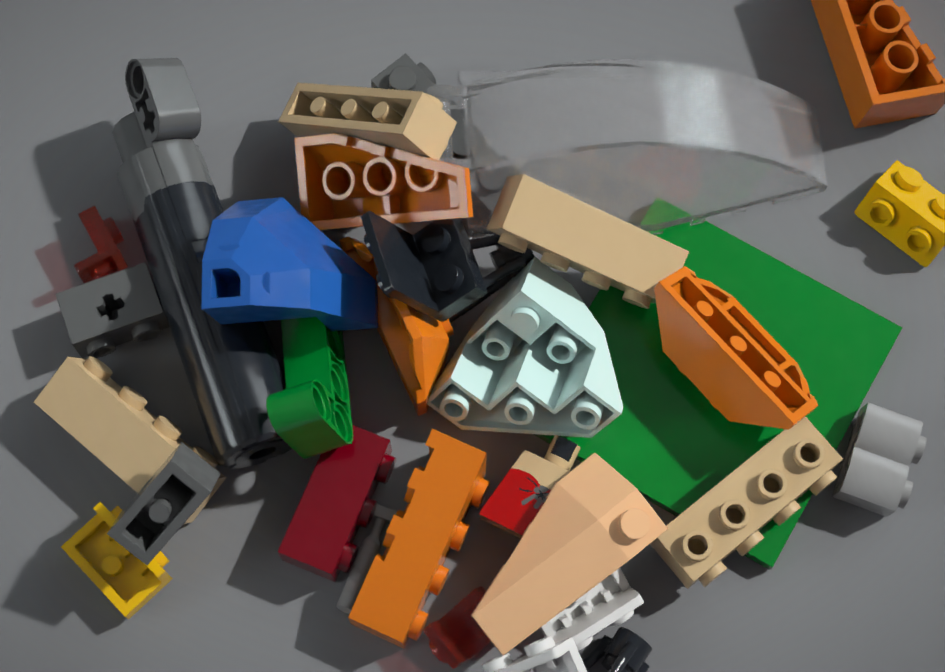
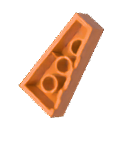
[811,0,945,129]

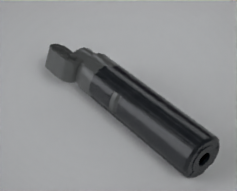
[112,58,292,469]

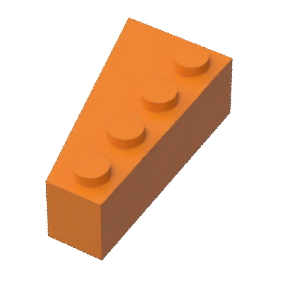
[348,428,490,649]

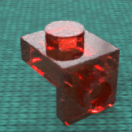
[74,205,128,283]
[423,586,492,669]

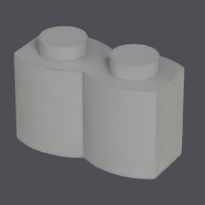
[832,402,927,517]

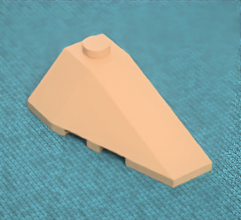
[471,453,668,655]

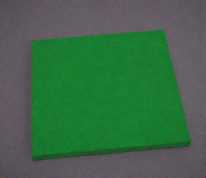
[533,194,902,570]

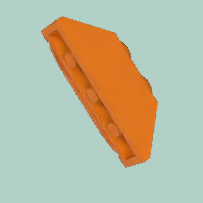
[339,236,454,416]
[654,266,818,430]

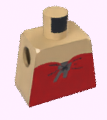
[479,435,581,539]

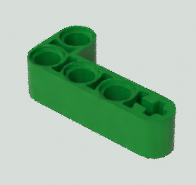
[266,317,353,459]

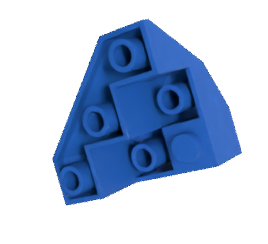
[201,197,378,332]

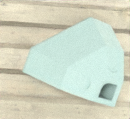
[427,257,623,438]

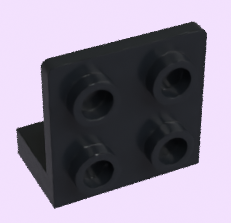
[361,211,488,322]

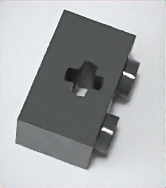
[55,262,170,358]
[107,442,221,565]

